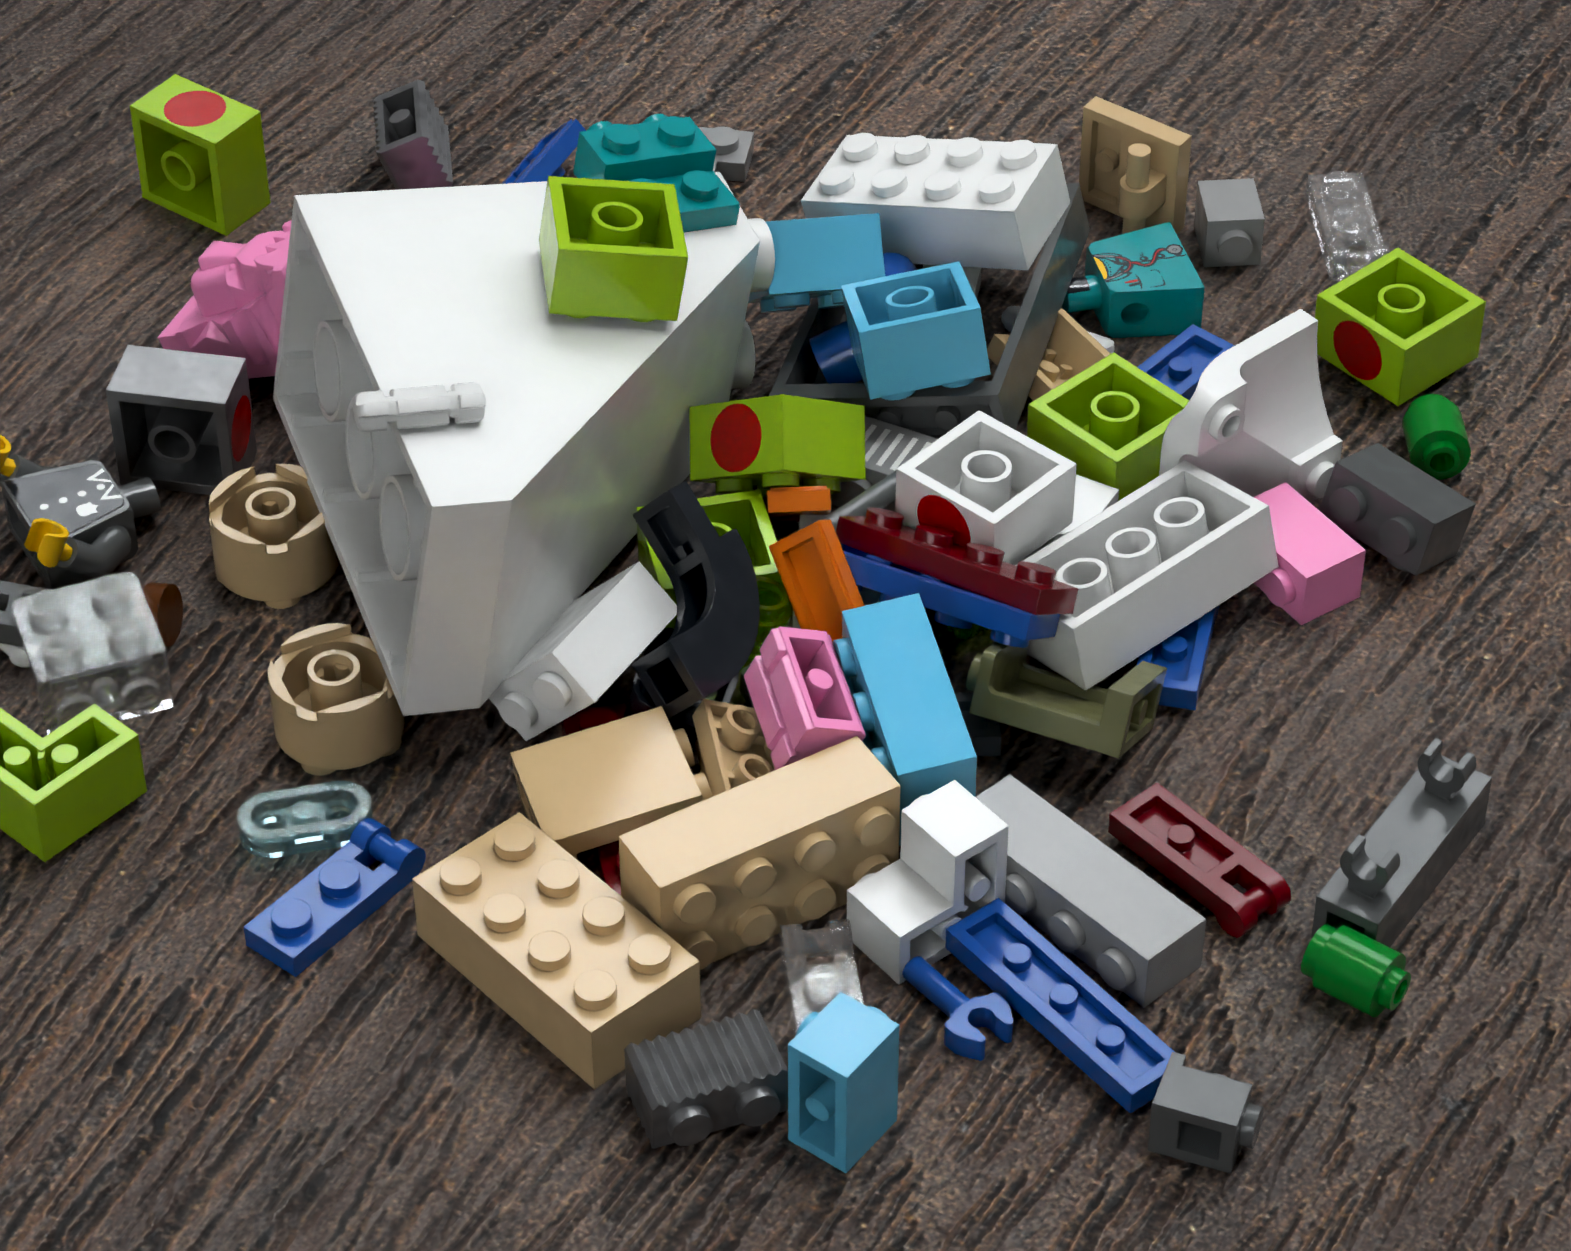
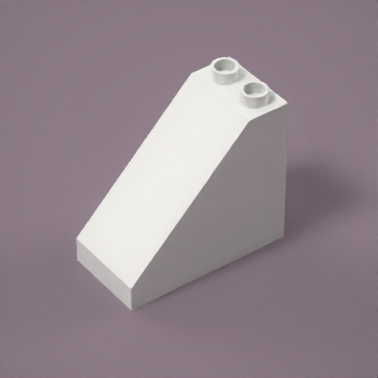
[273,172,775,716]

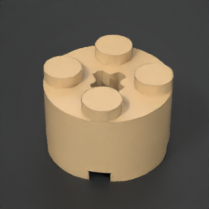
[209,464,340,609]
[268,623,405,776]

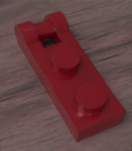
[1108,782,1291,938]

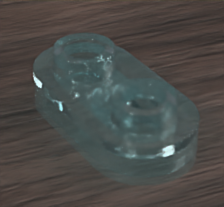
[237,781,373,858]

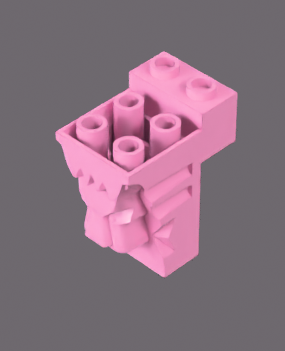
[158,220,292,379]

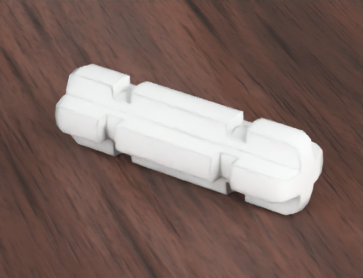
[352,382,486,432]

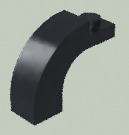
[631,481,760,719]

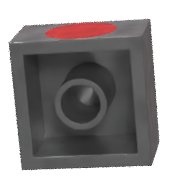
[106,345,257,495]

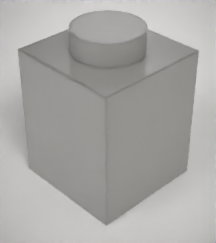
[1194,178,1265,267]

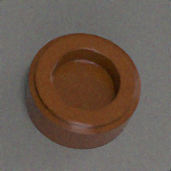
[135,582,183,647]

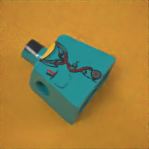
[1062,222,1205,338]

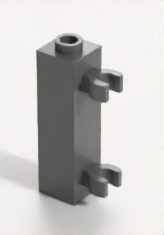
[1311,738,1492,947]

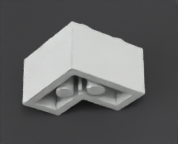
[846,780,1009,985]

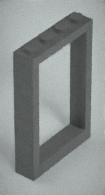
[769,183,1090,439]

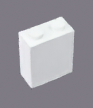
[489,561,677,741]

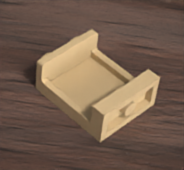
[510,706,712,860]

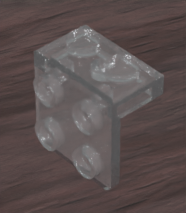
[11,572,175,735]

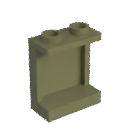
[966,640,1167,758]

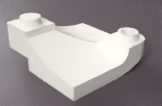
[1159,309,1343,503]

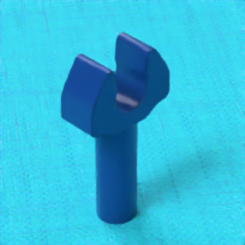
[902,956,1013,1061]

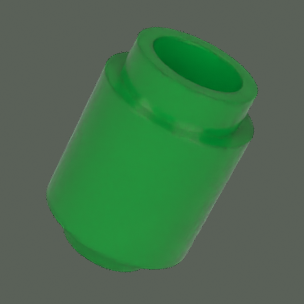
[1402,394,1471,480]
[1301,924,1411,1017]

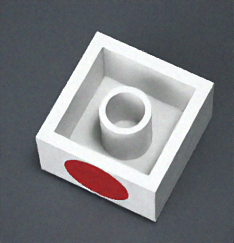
[895,410,1077,565]

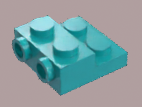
[573,114,740,232]

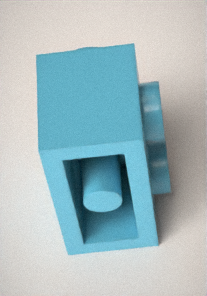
[788,992,900,1173]

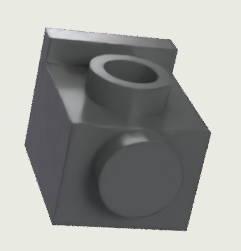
[1148,1052,1264,1174]

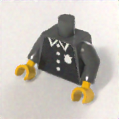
[0,435,161,592]

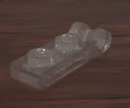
[1305,171,1390,281]
[779,919,864,1035]

